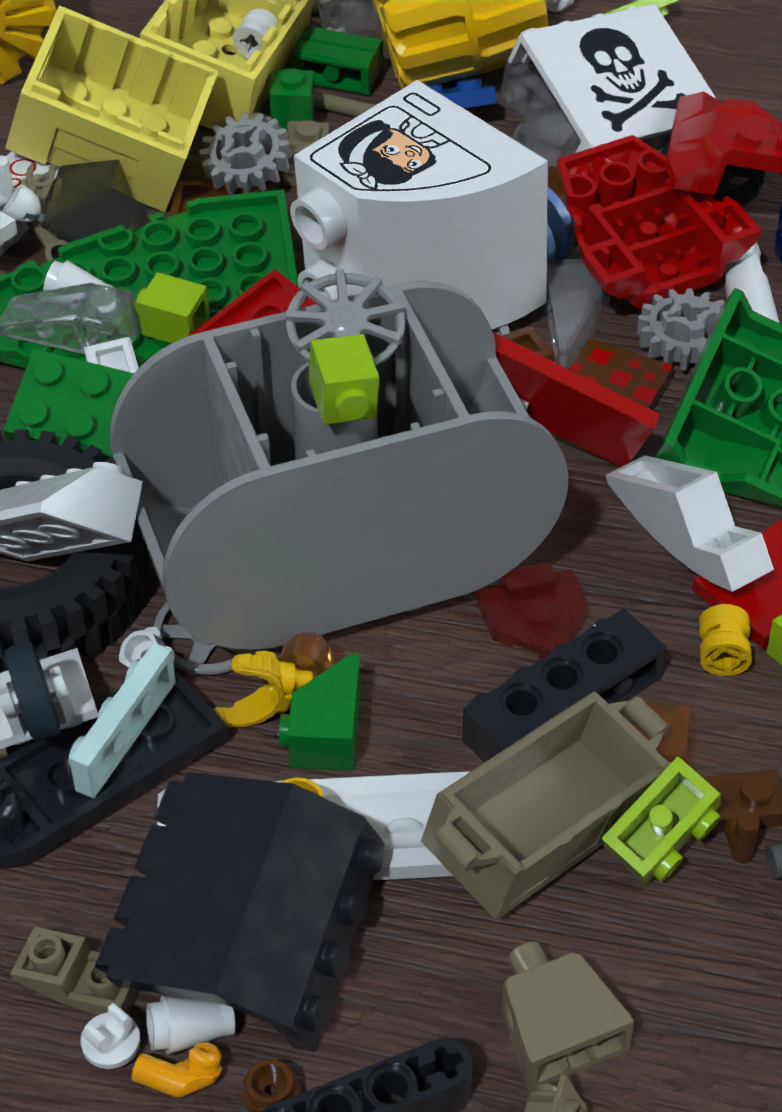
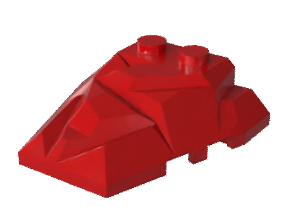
[664,91,782,195]
[557,135,762,309]

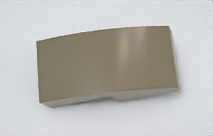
[10,926,140,1015]

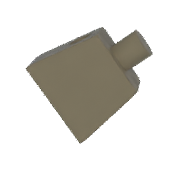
[502,941,634,1092]

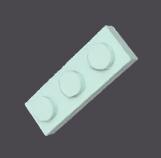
[68,643,176,798]

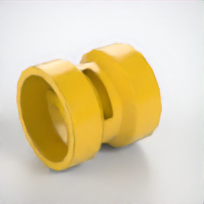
[699,604,752,676]

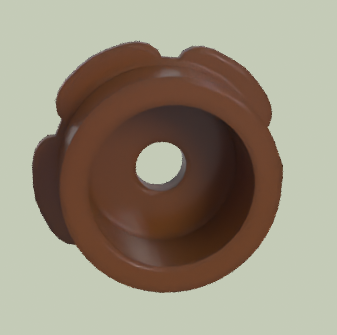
[241,1059,300,1112]

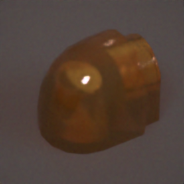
[279,632,334,679]

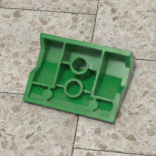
[654,288,782,506]

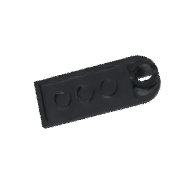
[0,669,228,867]

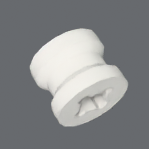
[233,8,277,59]

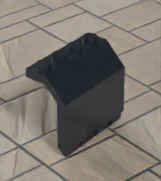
[95,772,385,1052]

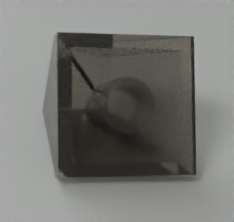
[40,159,149,242]

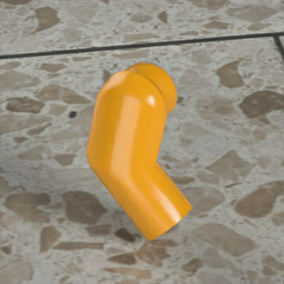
[131,1042,222,1098]

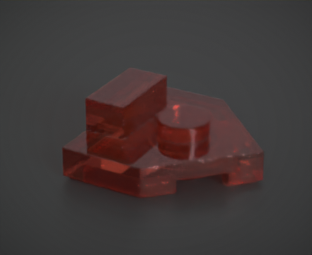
[476,561,589,660]

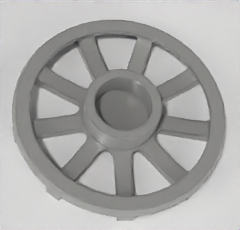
[286,269,405,366]

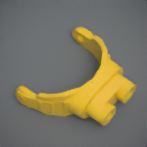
[212,650,313,727]

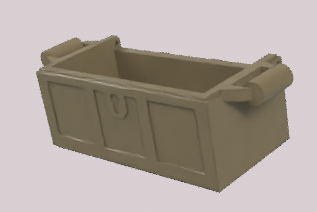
[421,691,670,920]

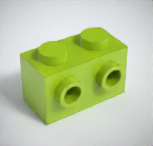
[601,756,722,886]

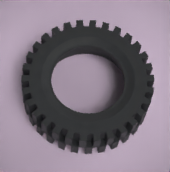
[0,429,150,672]

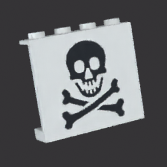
[508,4,716,153]

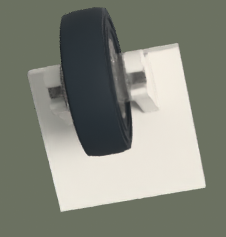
[0,642,98,749]

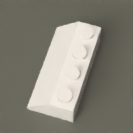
[0,462,143,562]

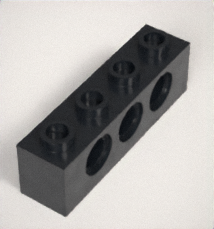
[462,608,666,763]

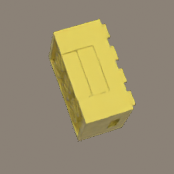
[139,0,314,129]
[5,5,218,212]

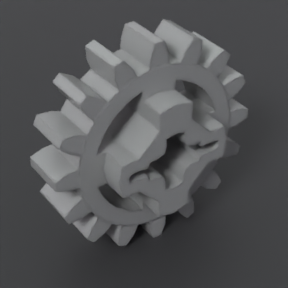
[199,112,292,195]
[637,288,725,371]

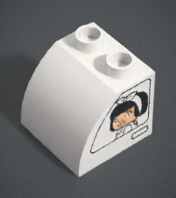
[290,80,548,329]

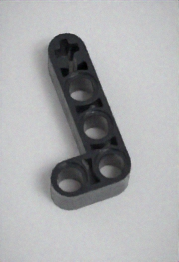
[259,1038,473,1112]

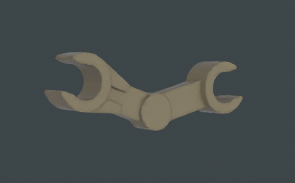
[26,163,68,263]

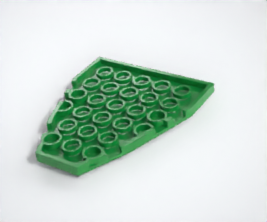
[0,189,299,368]

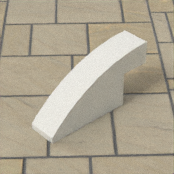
[605,455,774,592]

